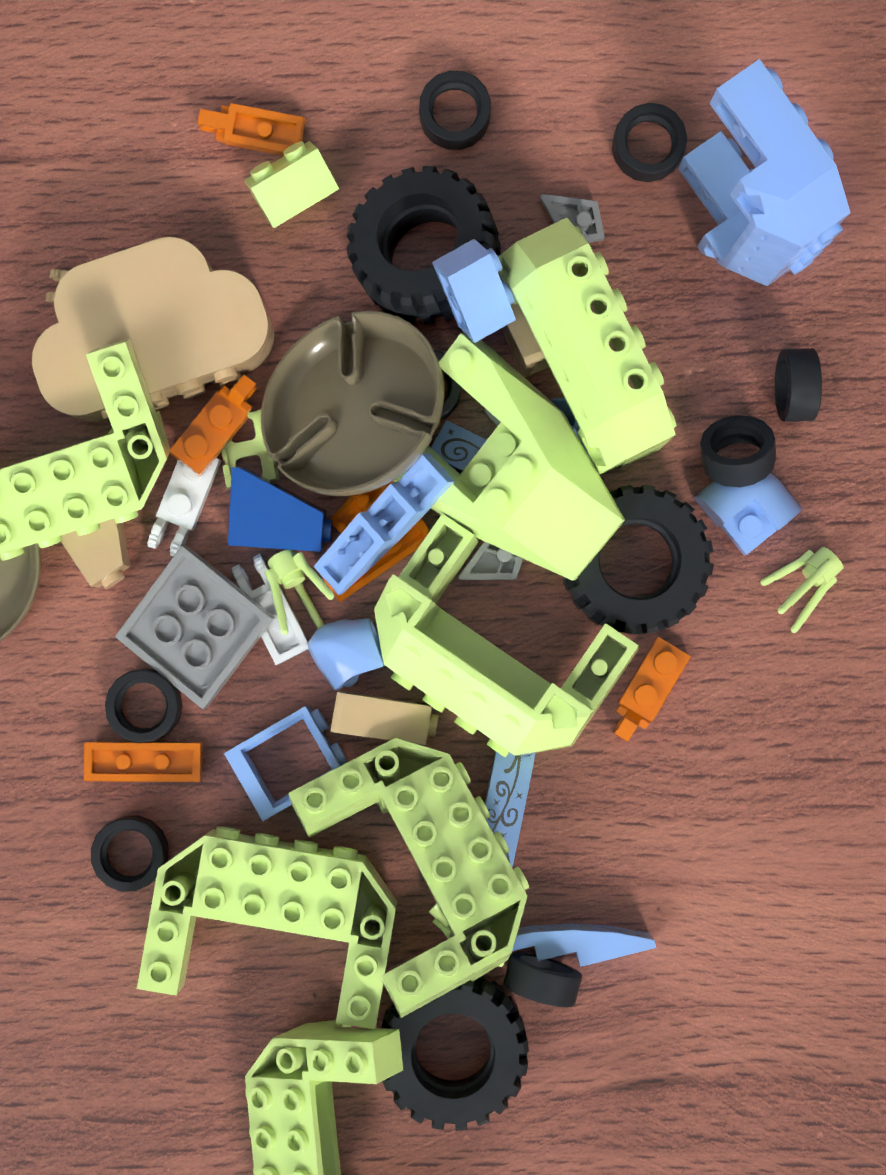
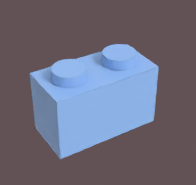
[432,239,516,343]

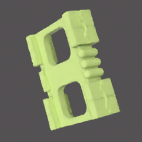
[221,409,280,490]

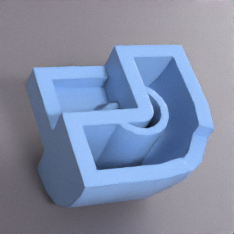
[693,473,802,556]

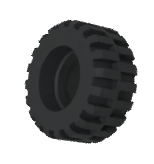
[346,166,501,325]
[563,485,714,634]
[381,975,529,1131]

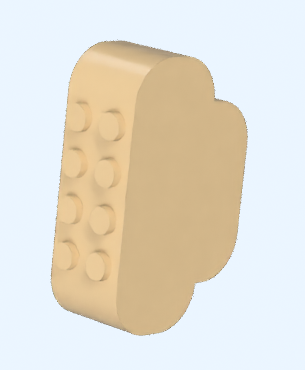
[32,237,275,422]

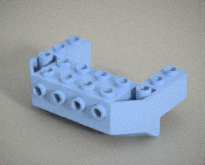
[678,59,851,286]

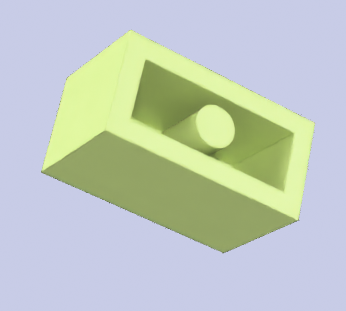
[244,141,339,228]

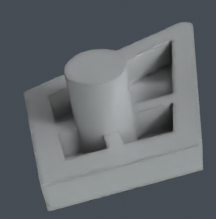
[540,194,605,243]
[459,541,523,580]

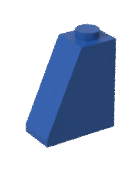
[228,466,333,552]

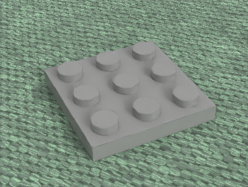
[115,545,276,709]

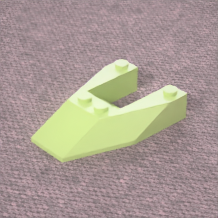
[394,333,625,581]

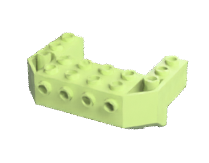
[498,218,677,475]
[0,338,170,561]
[374,513,639,758]
[288,738,529,1018]
[137,826,397,1030]
[245,1020,403,1175]

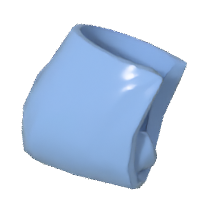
[308,618,385,691]

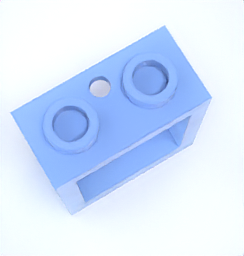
[224,705,348,821]

